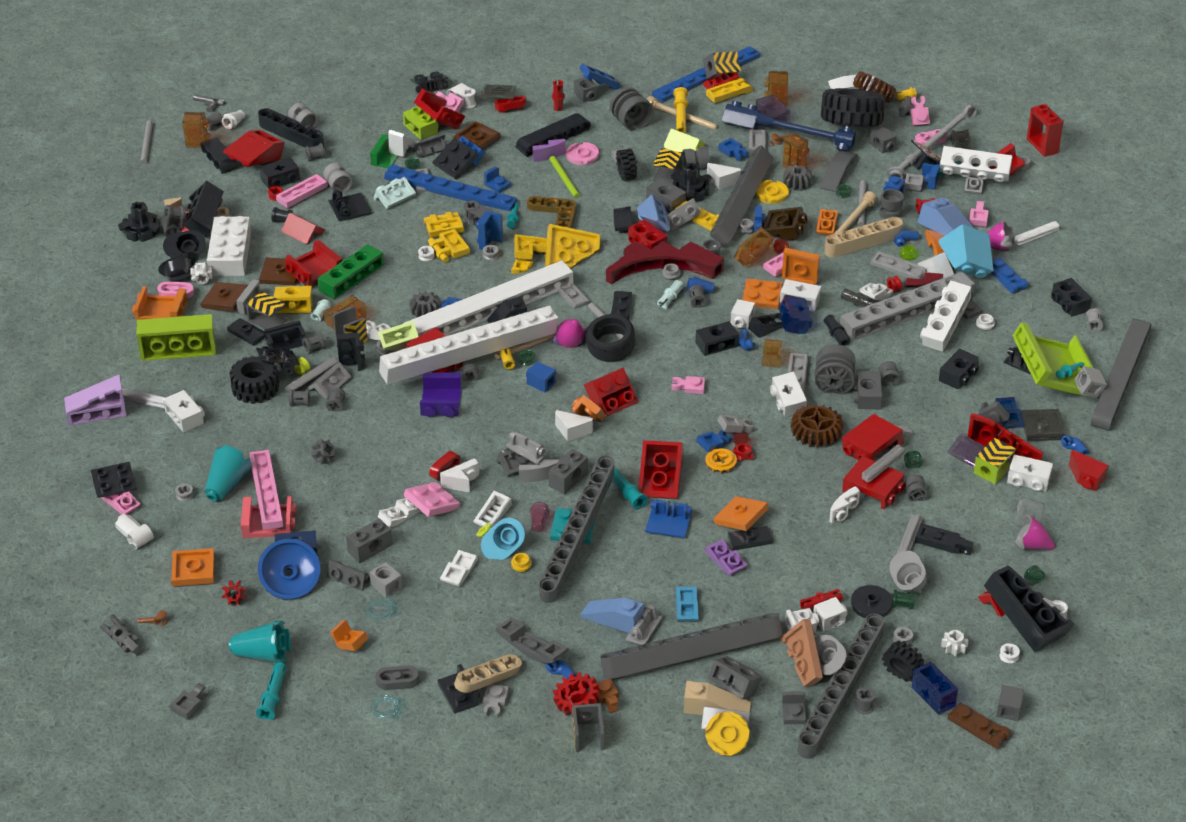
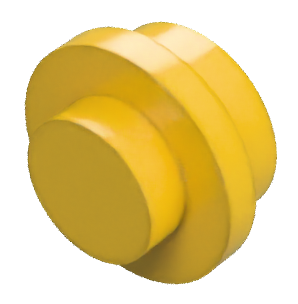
[511,553,532,572]

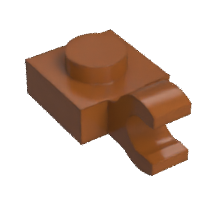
[596,679,619,713]

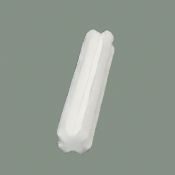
[1014,221,1060,245]

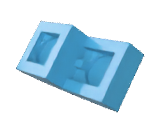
[676,587,698,621]

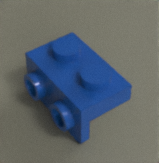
[476,211,503,250]

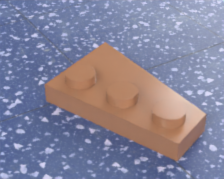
[780,619,823,687]

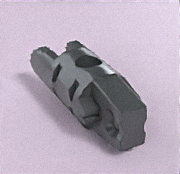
[100,614,143,656]

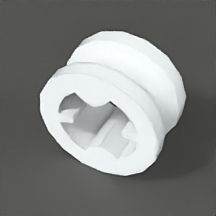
[418,246,434,261]
[999,643,1020,663]

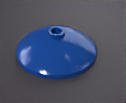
[258,539,320,600]

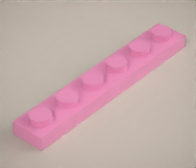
[249,450,283,530]

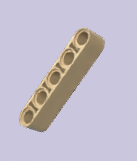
[824,217,903,257]

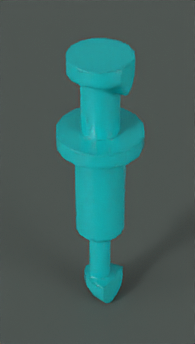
[507,202,520,229]
[1056,362,1084,379]

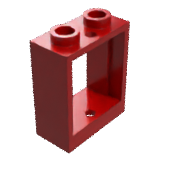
[1026,104,1064,157]

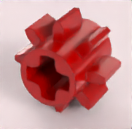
[222,579,248,605]

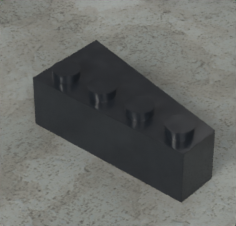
[984,565,1075,652]

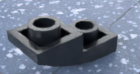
[614,206,633,233]

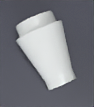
[222,110,245,129]

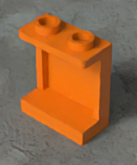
[132,287,188,321]

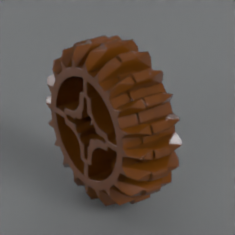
[853,71,896,103]
[791,403,843,448]

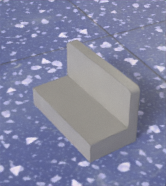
[231,279,261,315]
[306,362,351,399]

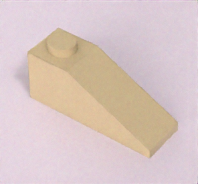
[684,681,751,715]

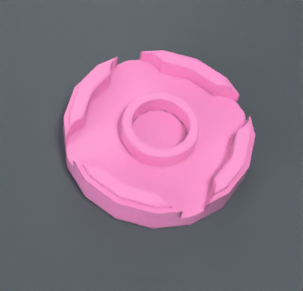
[566,142,599,165]

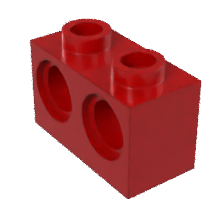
[628,219,668,249]

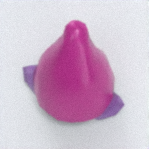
[553,319,587,348]

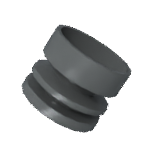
[610,87,654,131]
[815,344,855,394]

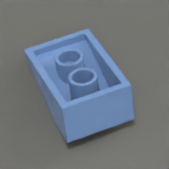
[917,197,974,236]

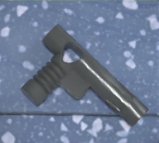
[193,94,225,112]

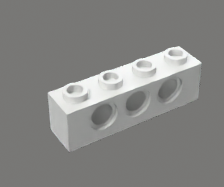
[940,146,1012,182]
[920,280,971,352]

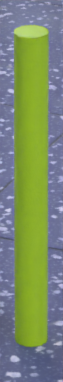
[549,156,580,198]

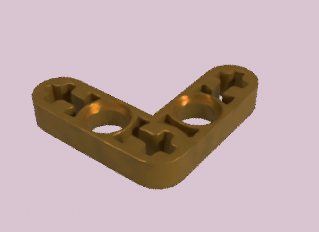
[527,196,576,228]

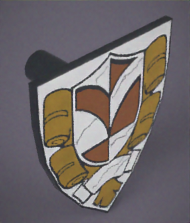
[911,140,942,170]

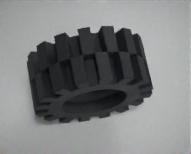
[616,148,637,181]
[882,640,924,682]

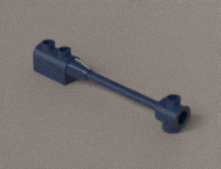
[722,101,856,152]

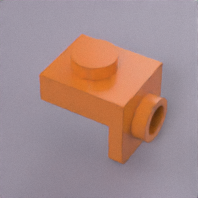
[330,620,368,651]

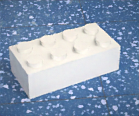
[207,216,251,276]

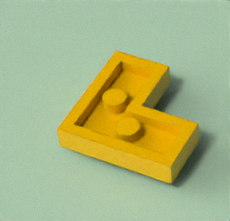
[514,234,547,260]

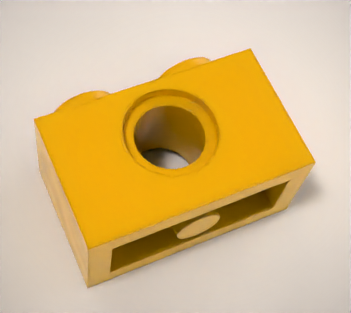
[274,286,313,313]

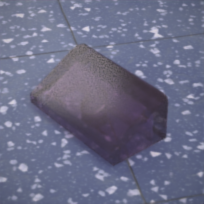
[948,434,986,467]

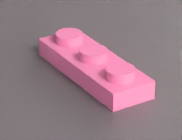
[276,174,328,208]

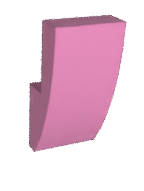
[101,491,141,515]

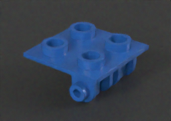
[645,499,692,538]

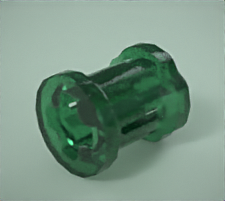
[892,589,915,610]

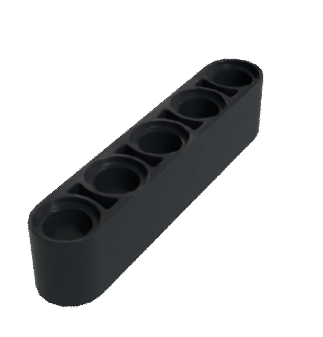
[258,108,324,148]
[516,113,591,158]

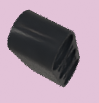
[200,137,237,173]

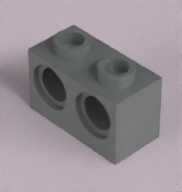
[708,656,762,699]

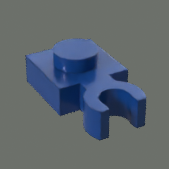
[718,138,748,161]
[754,206,765,236]
[696,430,733,453]

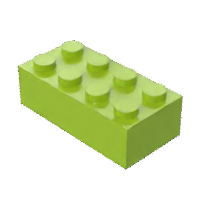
[136,314,216,361]

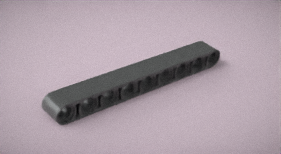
[710,145,773,247]
[1091,318,1151,431]
[539,455,615,603]
[600,613,783,679]
[797,613,885,759]

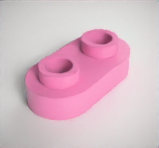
[915,129,947,145]
[157,282,194,299]

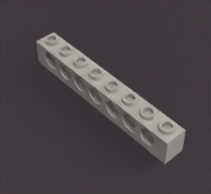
[840,272,975,341]

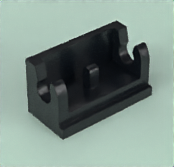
[264,320,305,350]

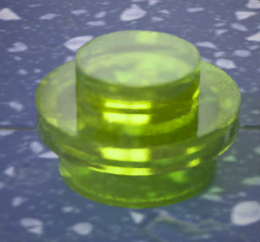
[899,245,917,260]

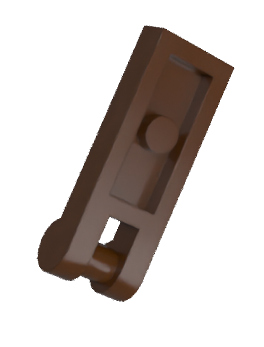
[947,702,1011,749]

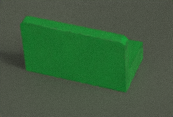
[370,134,398,168]

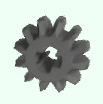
[783,164,812,191]
[409,291,441,318]

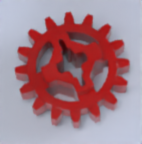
[553,672,601,715]

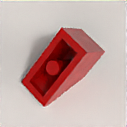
[1069,450,1109,491]

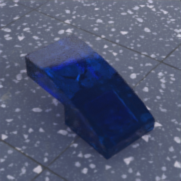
[994,397,1024,428]

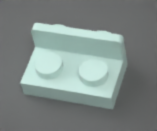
[374,177,416,209]

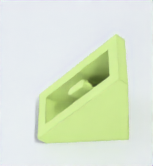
[378,321,419,351]

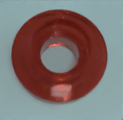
[773,238,789,255]
[731,433,751,446]

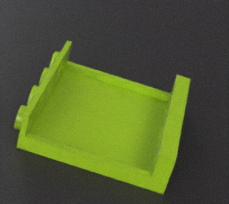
[1012,322,1093,397]

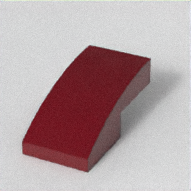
[904,272,943,287]

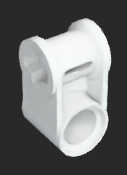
[447,83,477,109]

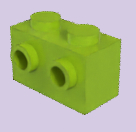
[403,106,439,140]

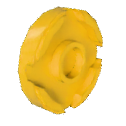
[755,180,788,204]
[705,711,749,756]

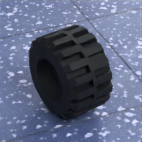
[230,356,279,404]

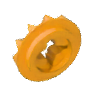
[705,448,737,473]

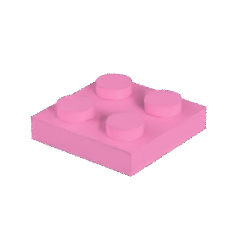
[404,482,460,517]

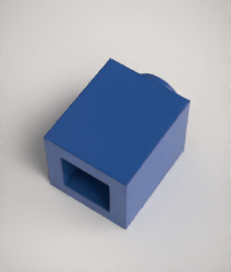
[526,361,556,392]

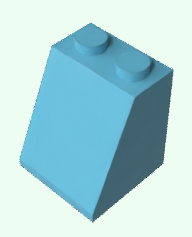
[939,224,994,278]

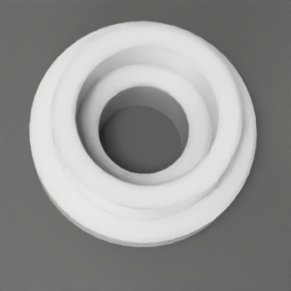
[976,314,995,330]

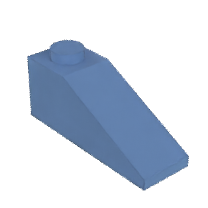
[637,194,670,231]
[580,598,644,633]

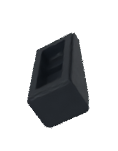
[748,313,790,338]

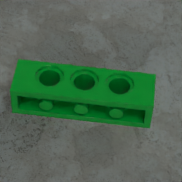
[318,244,384,300]

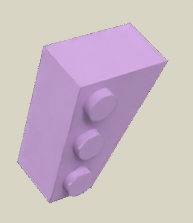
[64,375,127,425]

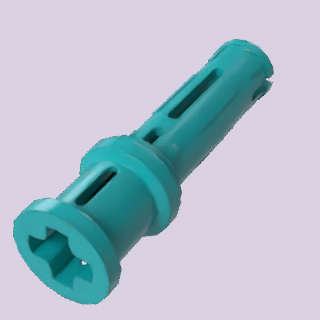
[612,465,648,510]
[256,662,287,720]

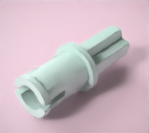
[657,280,684,309]

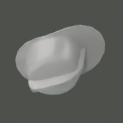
[889,551,927,594]
[815,635,847,675]

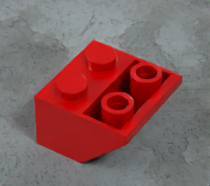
[583,367,639,416]

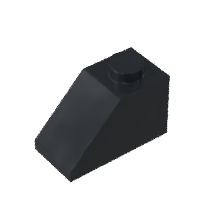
[487,297,527,323]

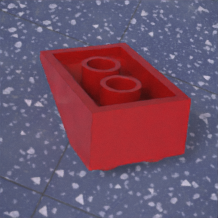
[638,440,684,499]

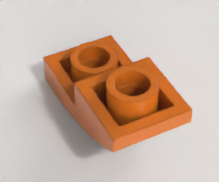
[816,209,838,235]
[925,230,948,258]

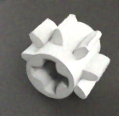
[190,262,213,284]
[941,630,969,656]

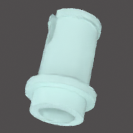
[310,299,331,321]

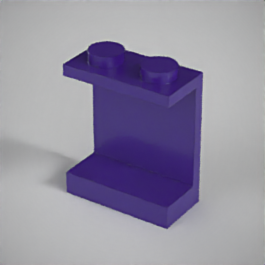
[420,373,461,417]

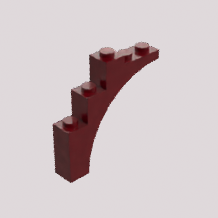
[606,241,724,284]

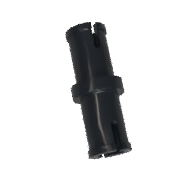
[823,314,850,346]

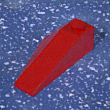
[967,413,1043,461]

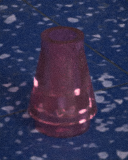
[530,502,550,532]

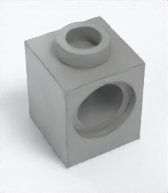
[1074,366,1107,398]
[369,562,402,598]

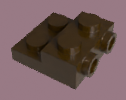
[762,207,808,240]

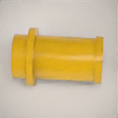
[895,87,917,102]

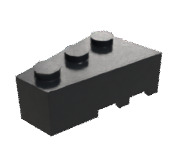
[183,180,224,235]

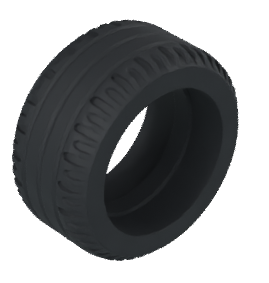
[586,314,636,362]

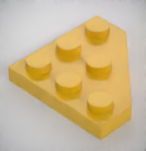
[545,224,600,268]

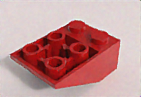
[223,129,285,167]

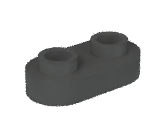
[375,665,419,689]

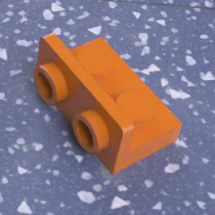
[572,395,607,421]

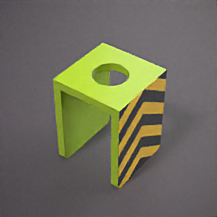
[974,438,1015,484]

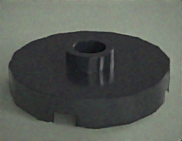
[851,585,893,618]

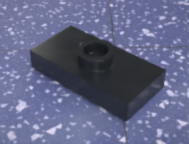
[227,318,265,346]
[728,526,773,551]

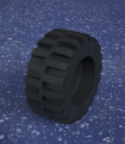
[821,88,886,127]

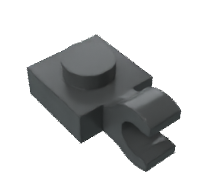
[170,683,208,720]

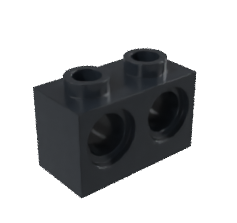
[1051,278,1092,317]

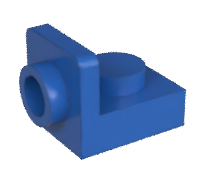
[922,163,940,190]
[484,166,511,193]

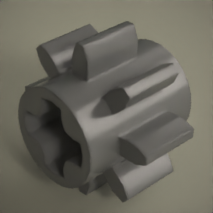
[311,439,335,463]

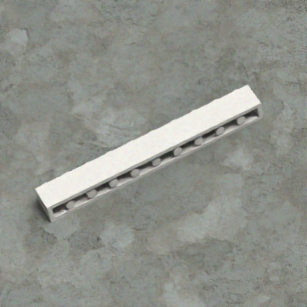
[403,261,573,336]
[379,305,558,385]

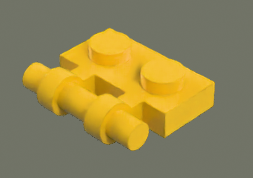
[423,211,464,238]
[428,229,470,263]

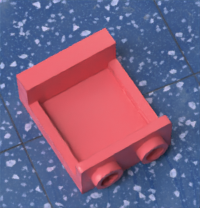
[241,496,297,538]

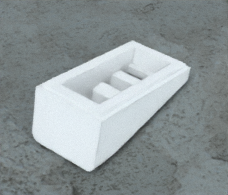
[473,491,512,528]

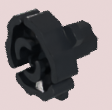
[671,163,712,202]
[118,202,161,242]

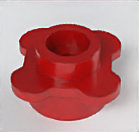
[733,443,754,461]

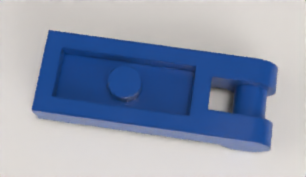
[579,63,621,90]
[991,257,1028,294]

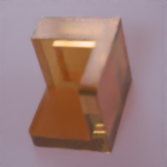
[762,339,783,368]

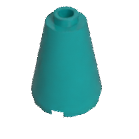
[204,445,252,502]
[229,620,291,663]

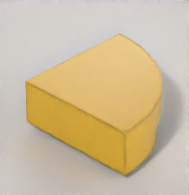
[511,259,533,274]

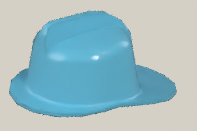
[481,517,525,560]

